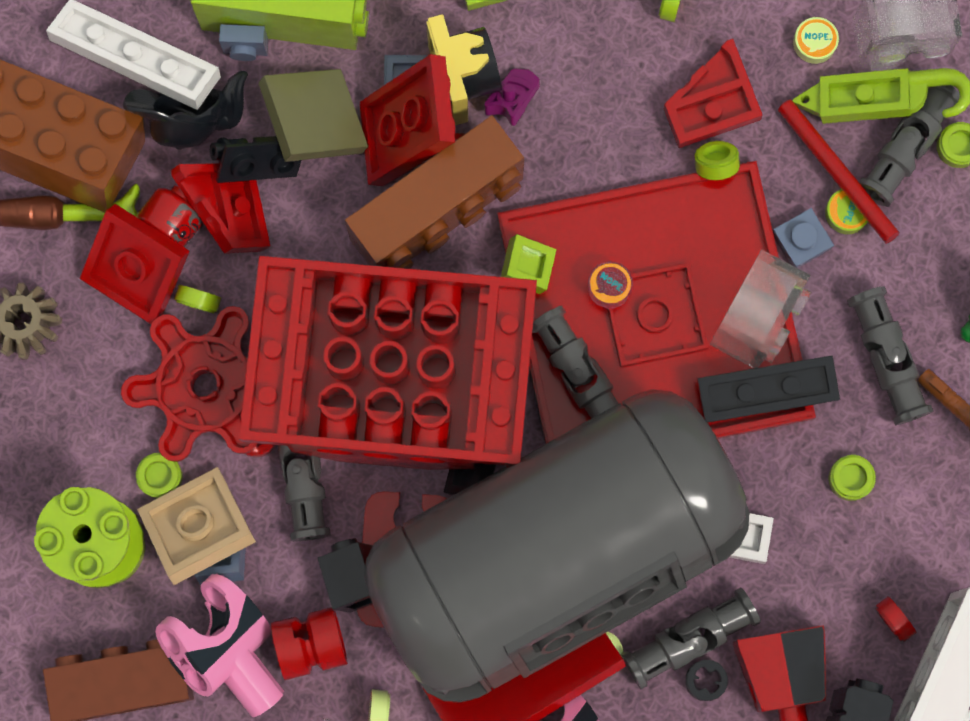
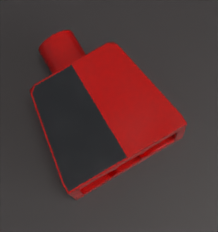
[733,625,826,721]

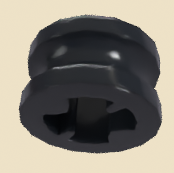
[685,660,728,701]

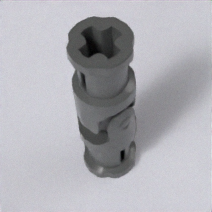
[859,85,960,207]
[847,286,934,426]
[532,306,618,419]
[278,445,331,542]
[622,588,761,689]

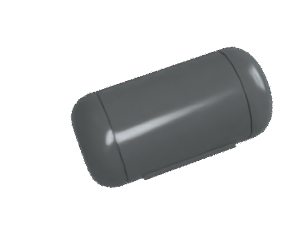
[364,389,750,702]

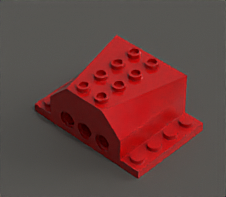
[239,256,537,470]

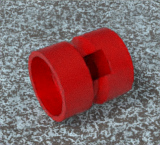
[271,607,348,680]

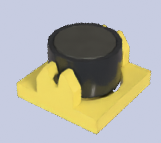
[426,14,502,125]

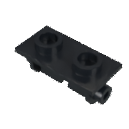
[209,136,302,183]

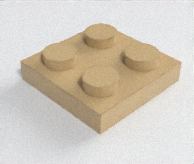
[137,467,256,585]

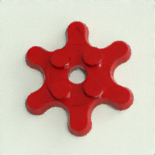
[121,306,258,462]

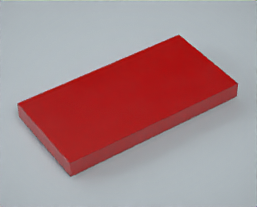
[423,633,626,721]

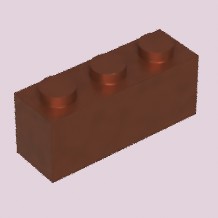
[43,639,195,721]

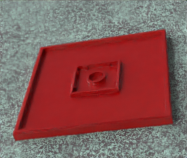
[497,161,816,444]

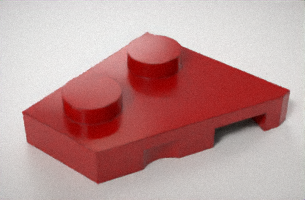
[663,39,763,148]
[171,163,271,254]

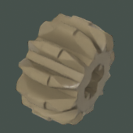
[0,283,62,360]

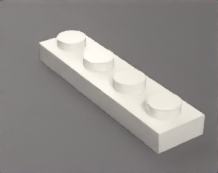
[46,0,221,110]

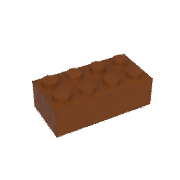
[0,60,145,213]
[345,115,524,269]

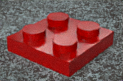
[79,204,190,324]

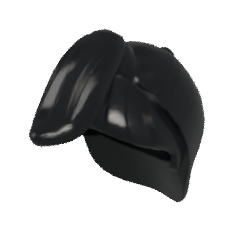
[123,71,248,150]

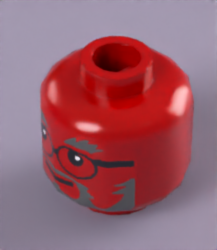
[136,185,203,247]

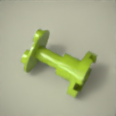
[34,487,145,588]

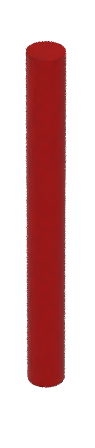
[778,99,900,244]

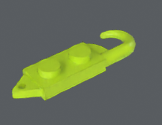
[793,68,970,124]

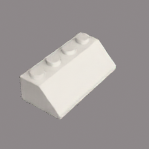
[894,587,970,721]

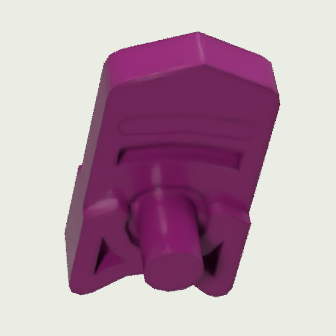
[484,69,540,126]

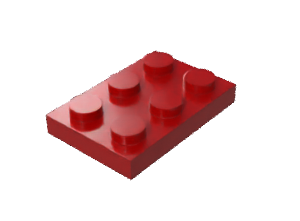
[360,54,456,186]

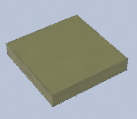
[258,69,368,162]

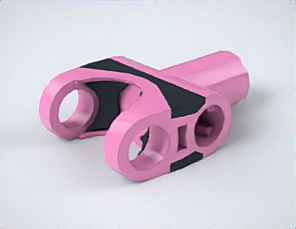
[155,574,284,717]

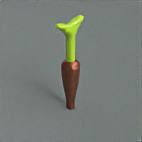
[0,184,140,230]

